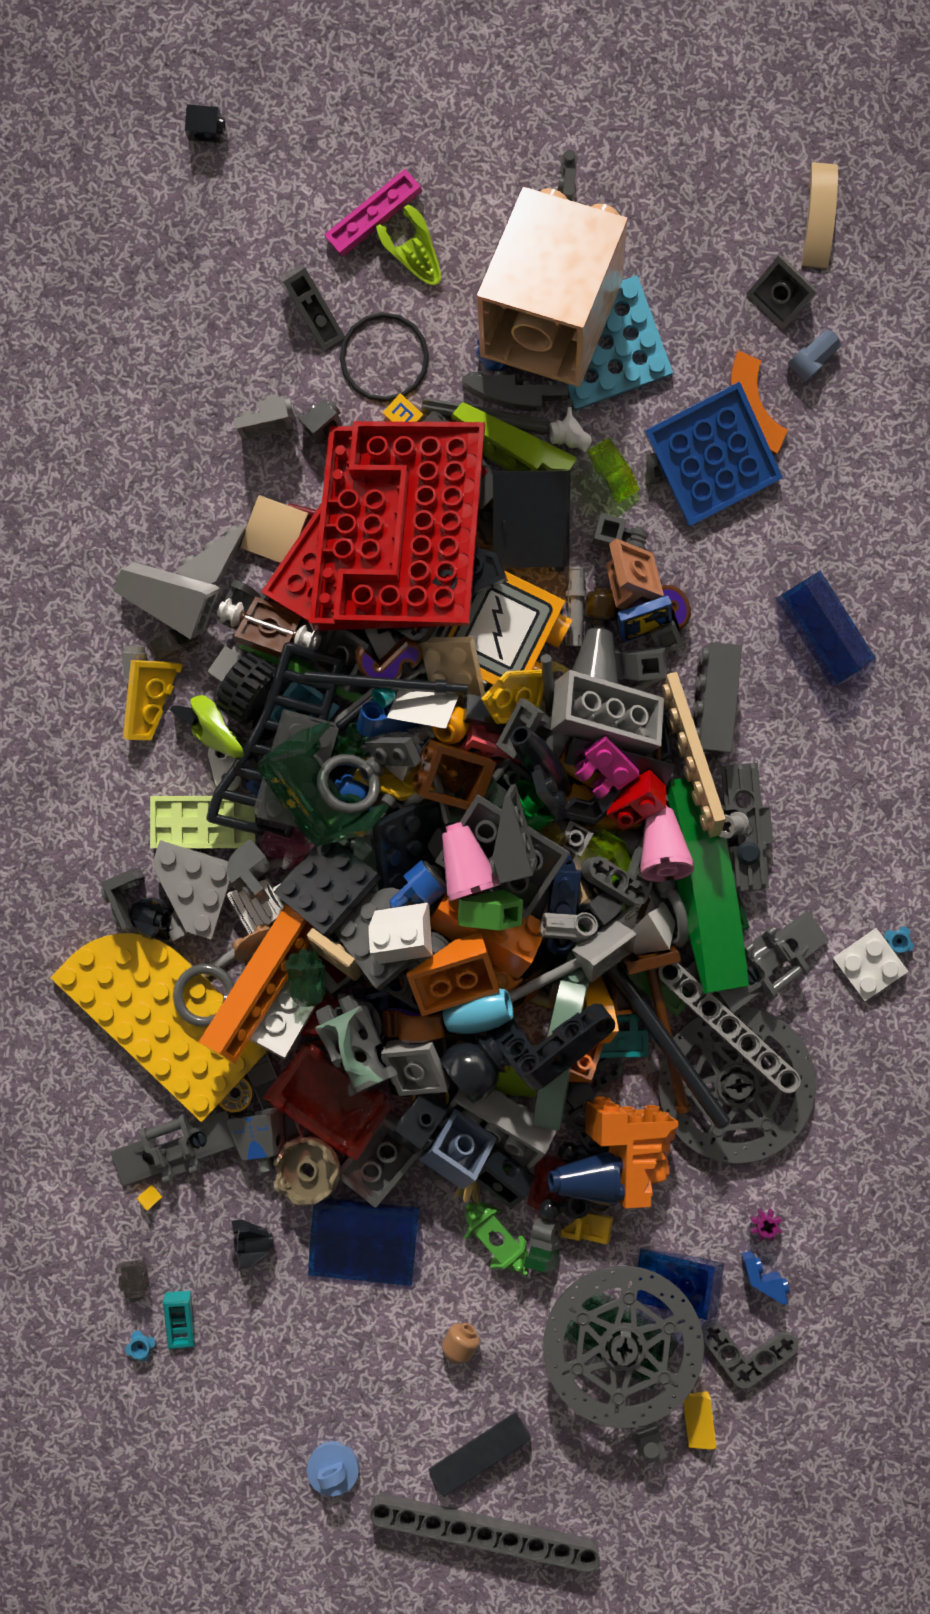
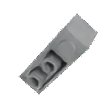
[177,525,246,586]

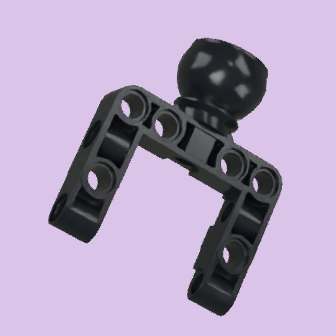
[440,943,616,1104]

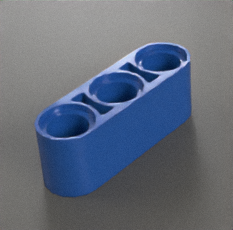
[356,696,422,737]

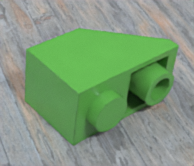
[458,889,523,930]

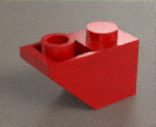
[607,770,666,830]

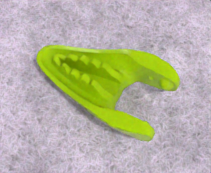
[376,205,441,286]
[190,695,244,758]

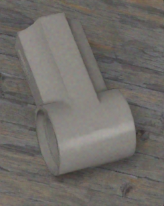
[540,912,598,943]

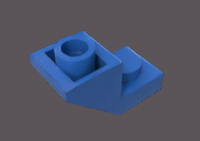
[741,1251,790,1305]

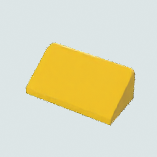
[683,1391,717,1450]

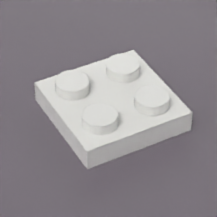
[834,928,909,1001]

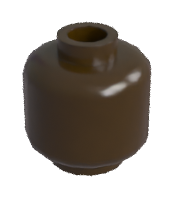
[584,587,619,626]

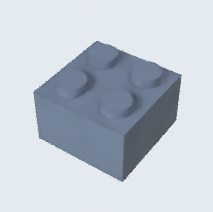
[419,1108,497,1189]

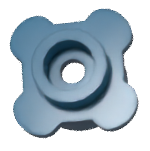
[884,926,914,955]
[125,1330,156,1362]

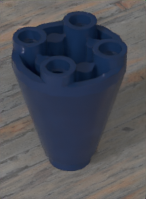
[548,1152,625,1206]

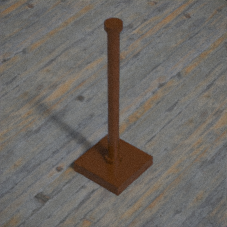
[619,945,692,1114]

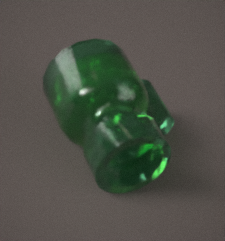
[332,723,367,767]

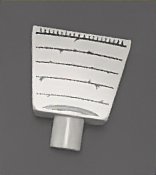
[227,878,285,934]

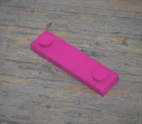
[324,169,423,257]

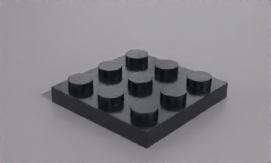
[273,833,382,939]

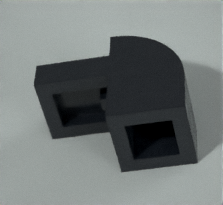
[577,864,623,927]

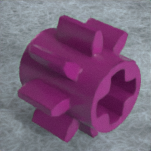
[750,1208,782,1242]

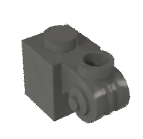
[592,513,649,550]

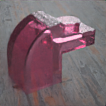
[261,826,322,870]

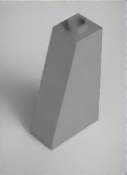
[113,562,220,639]

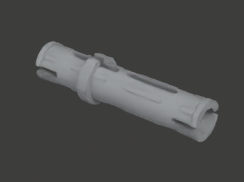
[566,567,587,647]

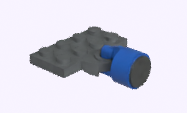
[334,860,447,991]

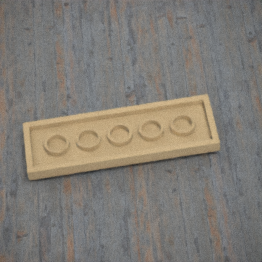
[660,672,726,838]

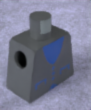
[227,1107,285,1172]

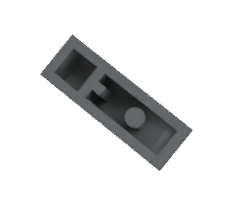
[278,264,345,351]

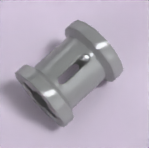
[719,812,749,839]

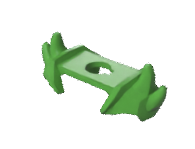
[464,1201,529,1276]

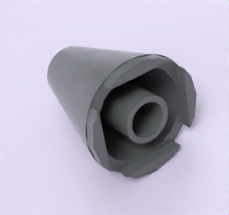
[572,625,618,684]

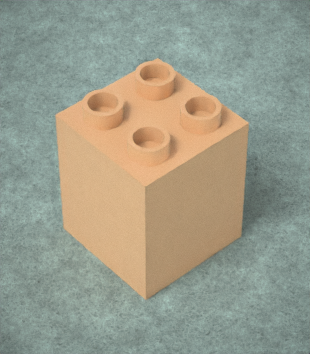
[477,187,628,387]

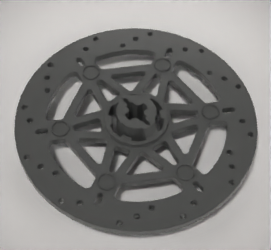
[658,1006,816,1163]
[543,1266,704,1428]

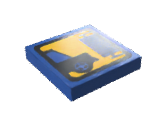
[618,596,672,643]

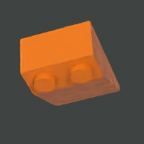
[407,932,500,1016]

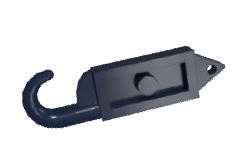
[544,854,581,956]

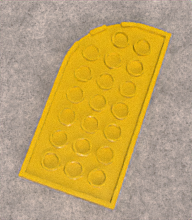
[50,933,268,1122]

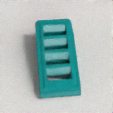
[163,1291,195,1349]

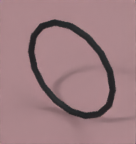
[339,312,429,402]

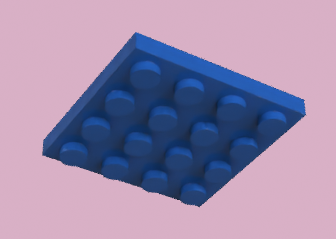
[644,382,783,526]

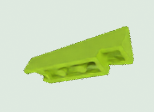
[451,402,577,471]

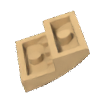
[240,495,308,563]

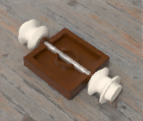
[217,596,321,658]

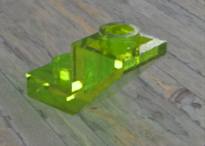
[587,437,640,504]
[587,828,632,881]

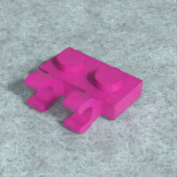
[575,735,640,799]

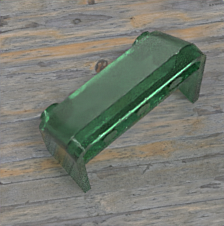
[257,721,388,846]

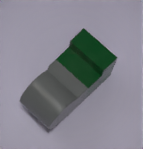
[524,1218,561,1273]

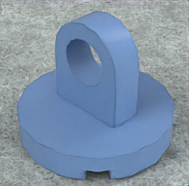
[306,1441,359,1497]

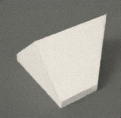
[632,902,676,955]

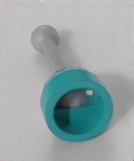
[372,663,426,708]

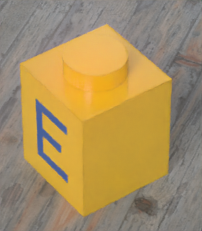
[382,393,424,422]

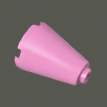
[640,805,694,882]
[442,822,501,901]

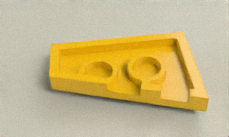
[123,660,183,740]

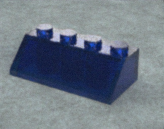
[776,570,876,686]

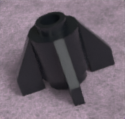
[130,897,175,940]
[231,1220,274,1269]

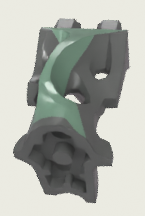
[315,995,398,1097]

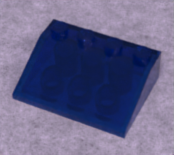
[308,1198,420,1286]

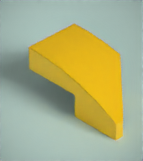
[560,1212,613,1244]

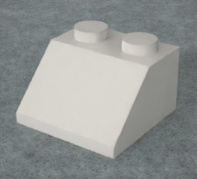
[369,903,433,964]

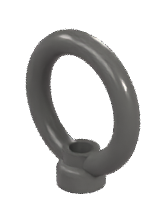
[317,754,384,814]
[654,878,689,948]
[173,964,234,1027]

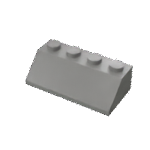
[445,1087,557,1171]

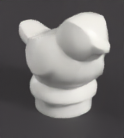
[549,407,592,452]

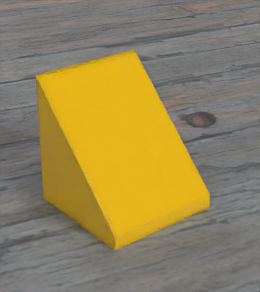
[136,1185,162,1211]

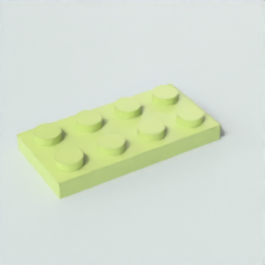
[150,796,256,848]

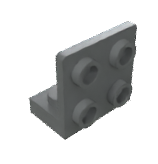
[101,868,144,931]

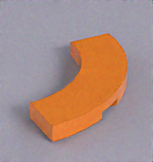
[730,350,788,455]

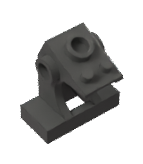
[496,698,570,759]

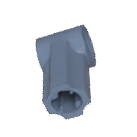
[788,329,842,383]

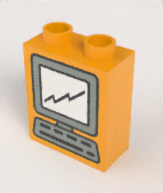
[415,571,572,687]

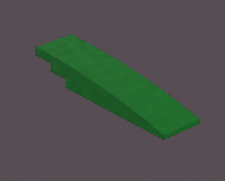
[666,778,749,994]

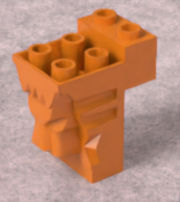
[585,1097,678,1208]

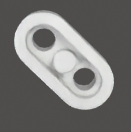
[208,748,242,791]

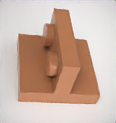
[606,538,664,610]

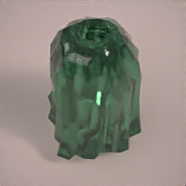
[284,949,325,1007]

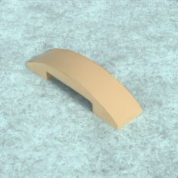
[801,162,838,269]

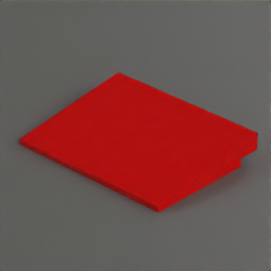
[309,421,486,631]

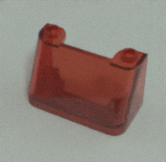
[262,1044,392,1161]

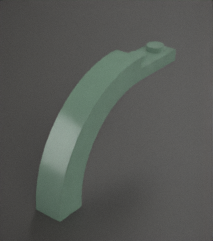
[534,944,590,1131]

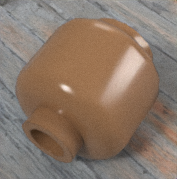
[441,1323,480,1364]

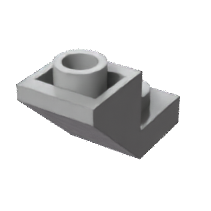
[539,818,594,857]

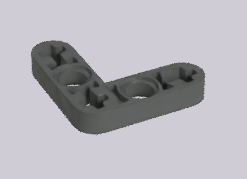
[581,836,653,906]
[701,1320,798,1389]

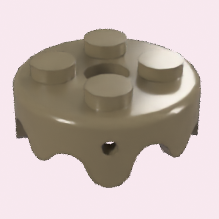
[274,1137,341,1205]

